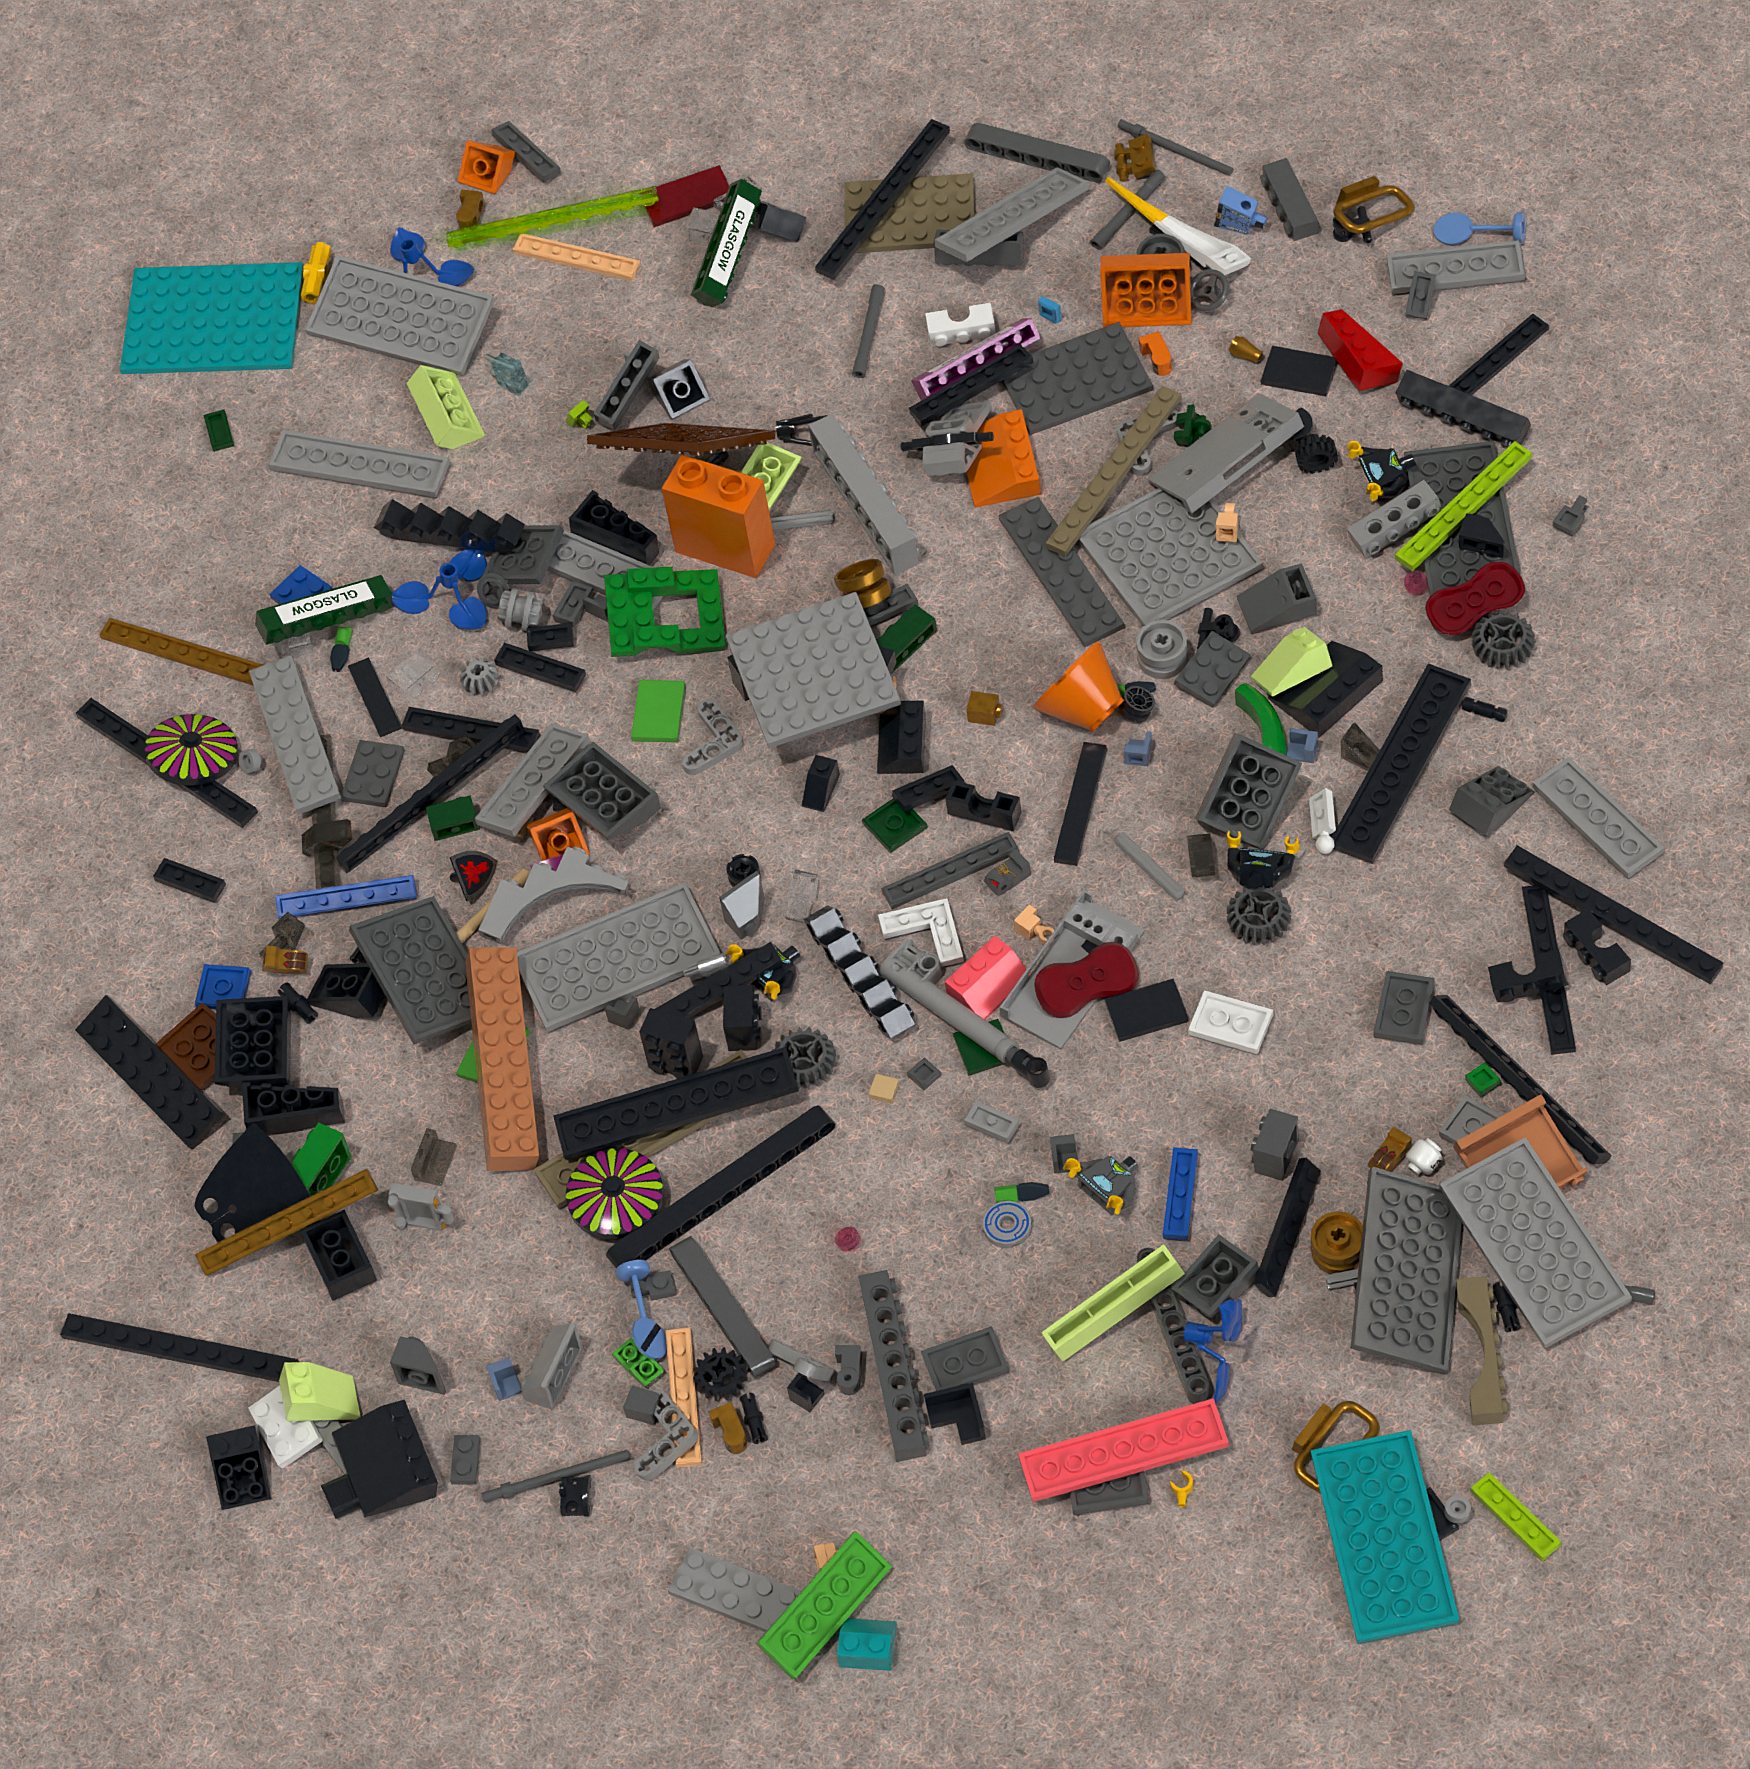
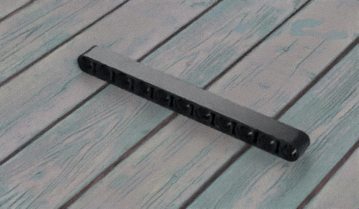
[606,1105,836,1268]

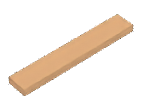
[513,233,641,281]
[666,1327,702,1468]

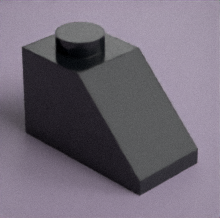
[1458,513,1505,558]
[802,755,840,812]

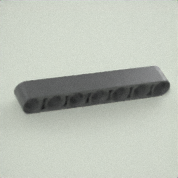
[964,123,1110,183]
[669,1236,776,1378]
[1137,1247,1210,1404]

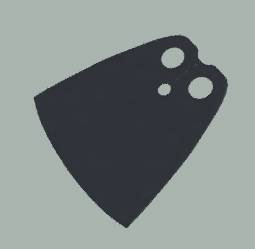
[195,1123,320,1242]

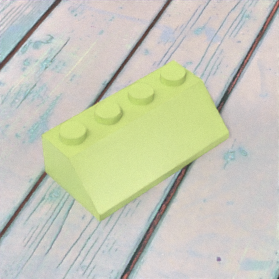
[407,365,485,449]
[741,442,802,511]

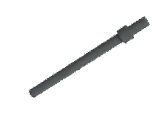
[1118,119,1233,176]
[481,1450,630,1502]

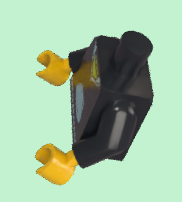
[1346,441,1417,502]
[1226,831,1300,889]
[726,944,800,1002]

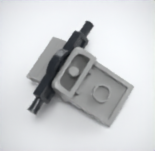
[900,401,994,476]

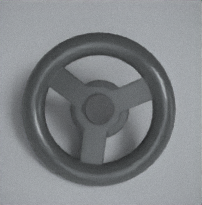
[1191,269,1229,312]

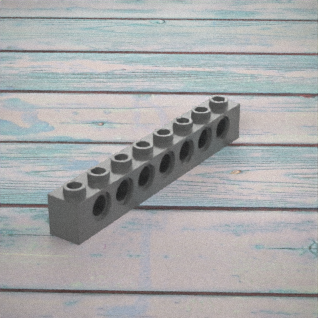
[859,1270,929,1462]

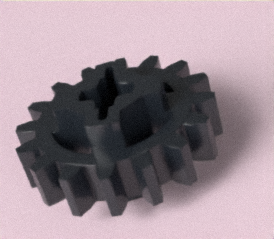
[693,1347,748,1401]

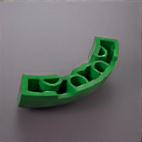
[1235,683,1287,756]

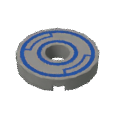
[982,1201,1032,1248]

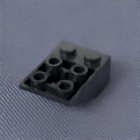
[206,1425,271,1510]

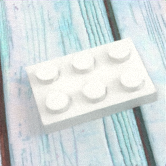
[1188,990,1273,1054]
[248,1386,323,1469]

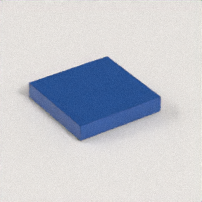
[194,964,251,1010]

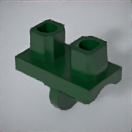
[1173,404,1212,447]

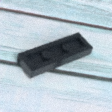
[892,765,964,812]
[153,858,226,903]

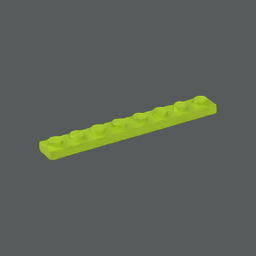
[1395,441,1532,572]

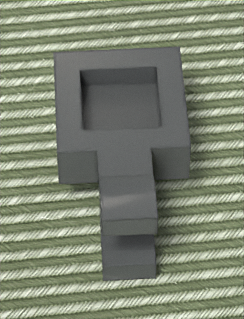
[1553,495,1588,536]
[630,1270,675,1301]

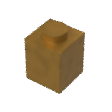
[966,691,1003,726]

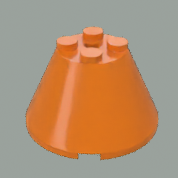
[1033,641,1124,733]

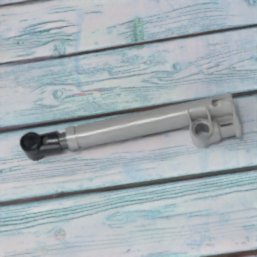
[880,939,1050,1088]

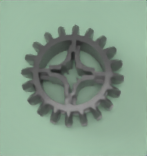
[1472,611,1535,670]
[1227,885,1291,945]
[772,1027,836,1090]

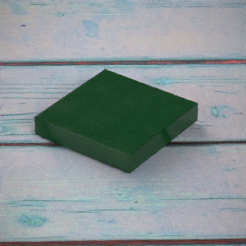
[862,799,928,853]
[953,1019,1010,1076]

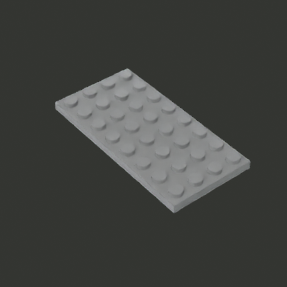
[305,255,495,376]
[517,882,721,1032]
[1439,1137,1632,1349]

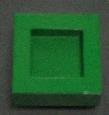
[1465,1063,1500,1097]

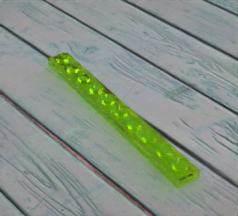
[446,186,659,248]

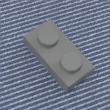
[964,1101,1019,1143]

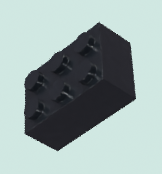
[639,1008,704,1079]
[300,1209,377,1301]

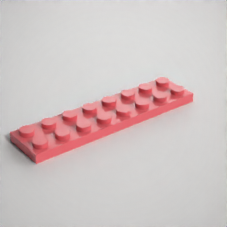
[1018,1398,1229,1502]

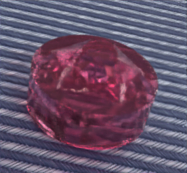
[1404,570,1427,594]
[835,1227,861,1251]

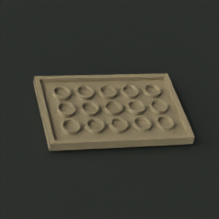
[844,173,975,253]

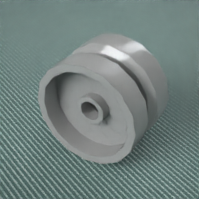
[1136,620,1188,679]

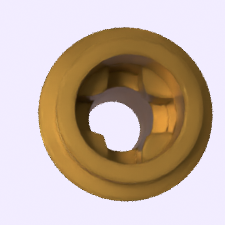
[1229,336,1263,363]

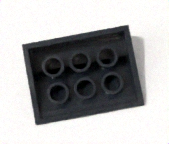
[1268,641,1383,738]
[214,996,291,1089]
[332,1399,438,1518]

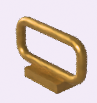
[1333,176,1414,234]
[1291,1401,1379,1493]

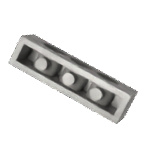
[1347,480,1442,559]

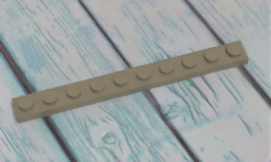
[1046,386,1182,557]

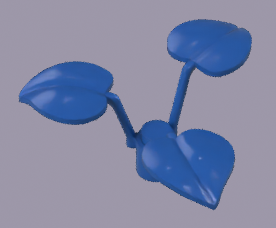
[390,227,474,286]
[391,549,487,629]
[1184,1299,1242,1404]

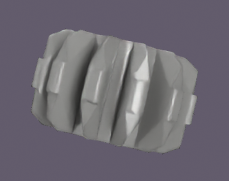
[460,657,499,696]

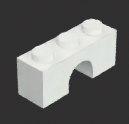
[925,303,995,347]

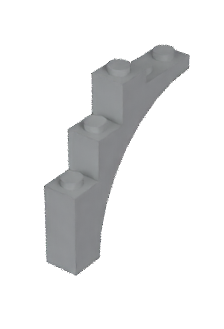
[479,846,629,944]

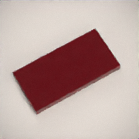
[639,165,729,227]

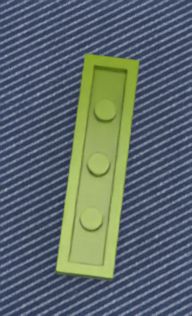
[1470,1472,1561,1562]

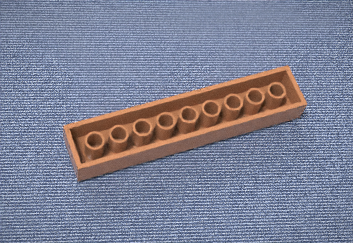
[465,947,539,1171]

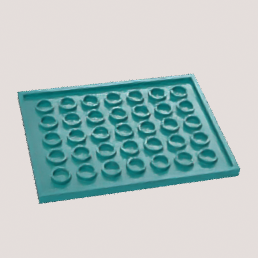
[120,262,304,374]

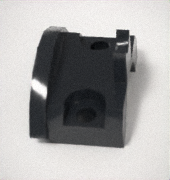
[1291,408,1317,452]
[559,1475,591,1516]

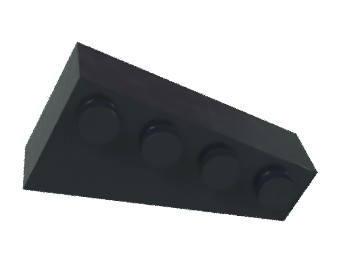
[569,490,659,565]
[242,1082,345,1135]

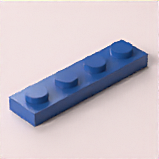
[1163,1147,1198,1241]

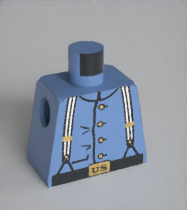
[1214,186,1267,235]

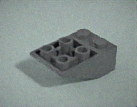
[1237,563,1317,633]
[1449,766,1535,836]

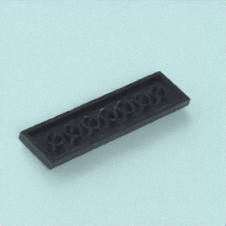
[75,995,224,1150]

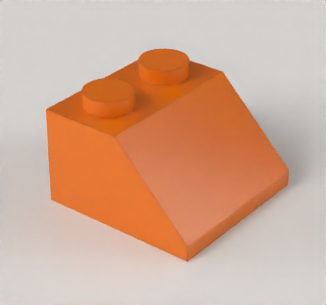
[526,808,590,861]

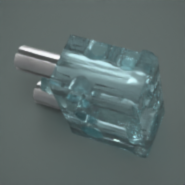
[485,352,529,397]

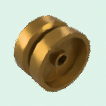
[834,559,892,608]
[1310,1211,1363,1274]

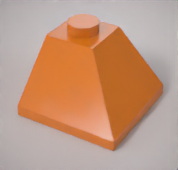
[457,140,515,194]

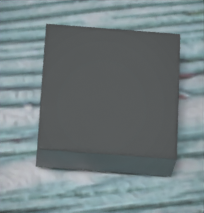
[907,1058,942,1090]

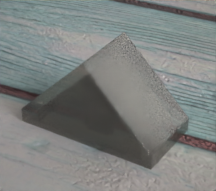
[1341,723,1380,771]

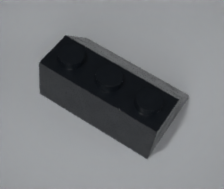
[877,700,926,774]

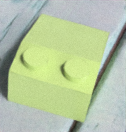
[1251,627,1332,697]
[279,1362,360,1421]

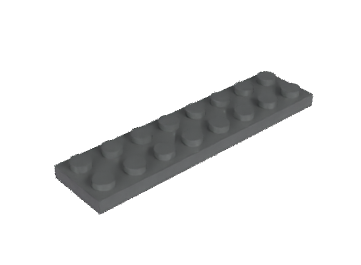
[998,497,1125,647]

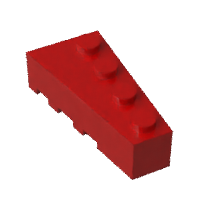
[1317,309,1403,391]

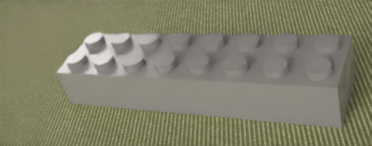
[808,414,920,575]

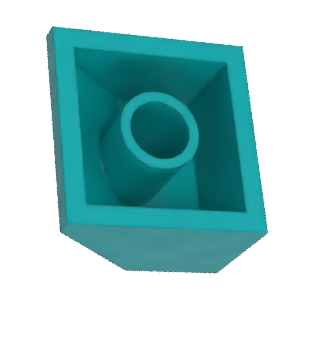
[837,1618,897,1671]

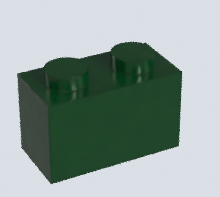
[426,795,480,841]

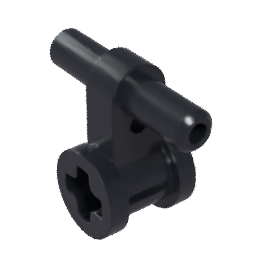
[1333,206,1372,244]
[1197,608,1240,649]

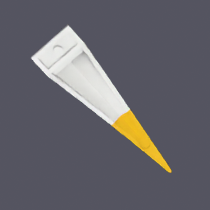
[1105,177,1251,275]

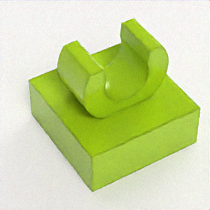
[566,400,593,429]

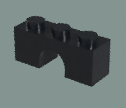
[945,780,1022,831]
[1563,909,1631,986]
[1488,949,1569,1003]

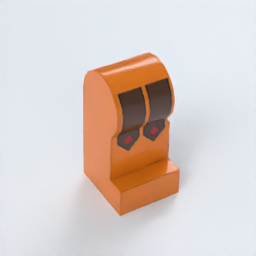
[1138,331,1172,376]

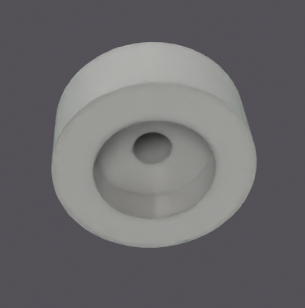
[239,749,263,773]
[1444,1496,1471,1523]

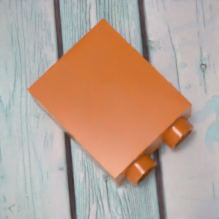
[662,454,775,578]

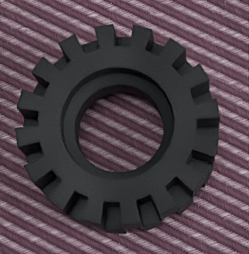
[1295,434,1338,474]

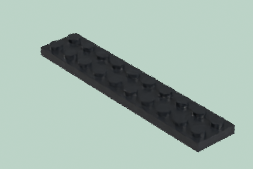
[1332,663,1471,864]
[553,1047,799,1161]

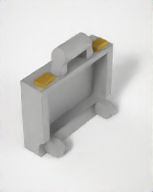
[388,1183,454,1231]

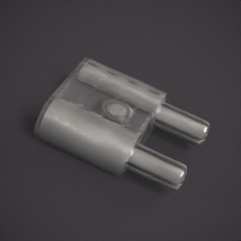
[683,952,733,981]

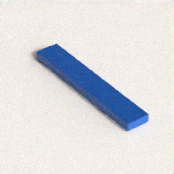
[275,875,417,919]

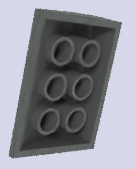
[1195,733,1302,849]
[543,742,661,840]

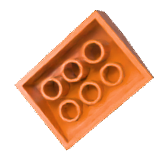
[1100,253,1192,327]
[966,409,1041,508]

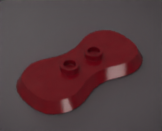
[1425,562,1525,635]
[1034,942,1139,1018]

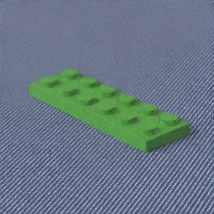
[755,1531,892,1680]

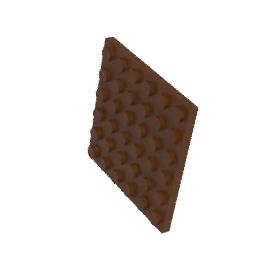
[587,423,775,456]

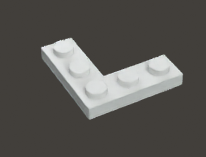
[878,898,964,967]

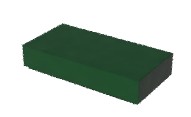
[204,409,234,452]

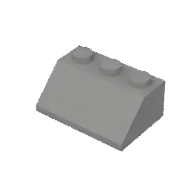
[521,1323,583,1410]

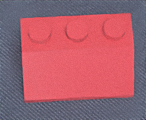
[945,936,1031,1020]

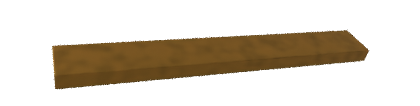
[99,618,263,686]
[195,1168,378,1276]

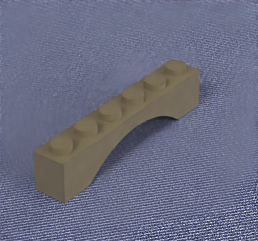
[1456,1276,1508,1426]

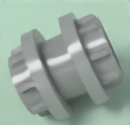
[497,588,543,631]

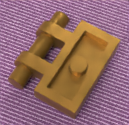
[1114,133,1156,181]

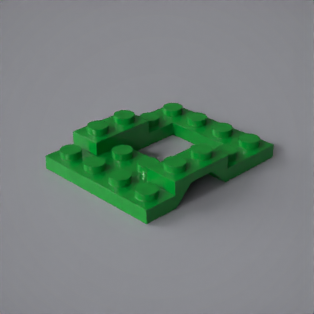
[604,567,725,657]

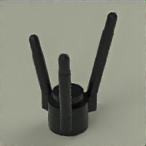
[776,414,828,446]

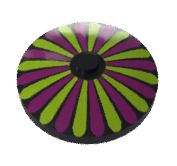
[145,714,238,786]
[566,1148,664,1239]

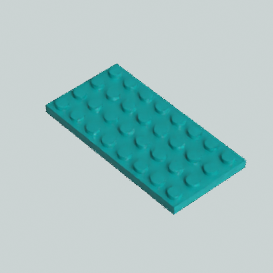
[1311,1430,1460,1644]

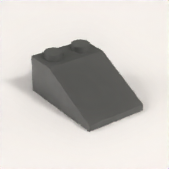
[1171,1234,1259,1318]

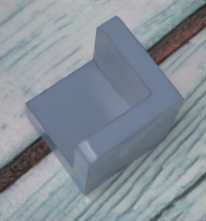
[1287,728,1318,764]
[1124,731,1152,766]
[486,1357,522,1401]

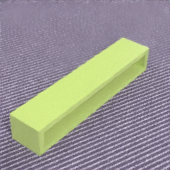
[1041,1244,1185,1361]

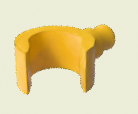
[1170,1470,1193,1507]

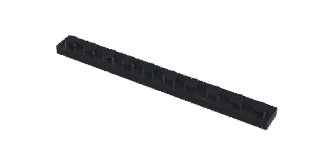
[815,119,950,280]
[76,698,258,828]
[336,714,525,874]
[1504,845,1724,984]
[1429,995,1612,1164]
[60,1313,299,1382]

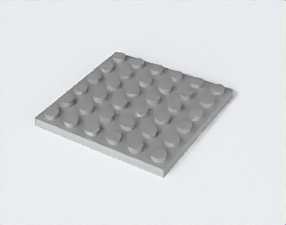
[1078,473,1263,627]
[725,592,901,748]

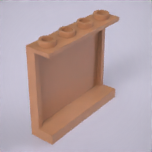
[1453,1094,1588,1192]

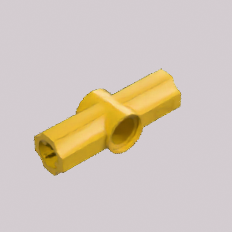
[301,242,331,304]

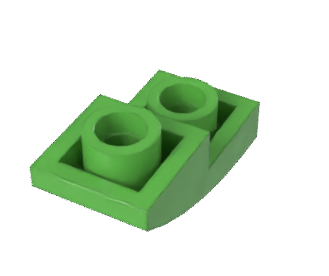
[612,1338,664,1388]

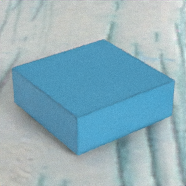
[1038,296,1062,324]

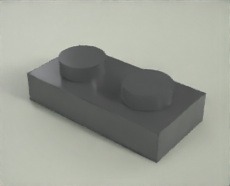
[1405,271,1436,320]
[553,581,594,627]
[450,1435,480,1485]

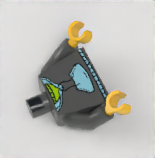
[1063,1156,1138,1215]

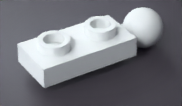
[1309,788,1336,854]

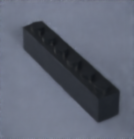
[1395,370,1531,448]

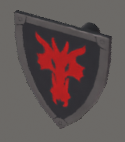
[449,851,497,901]

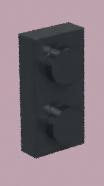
[527,623,574,651]

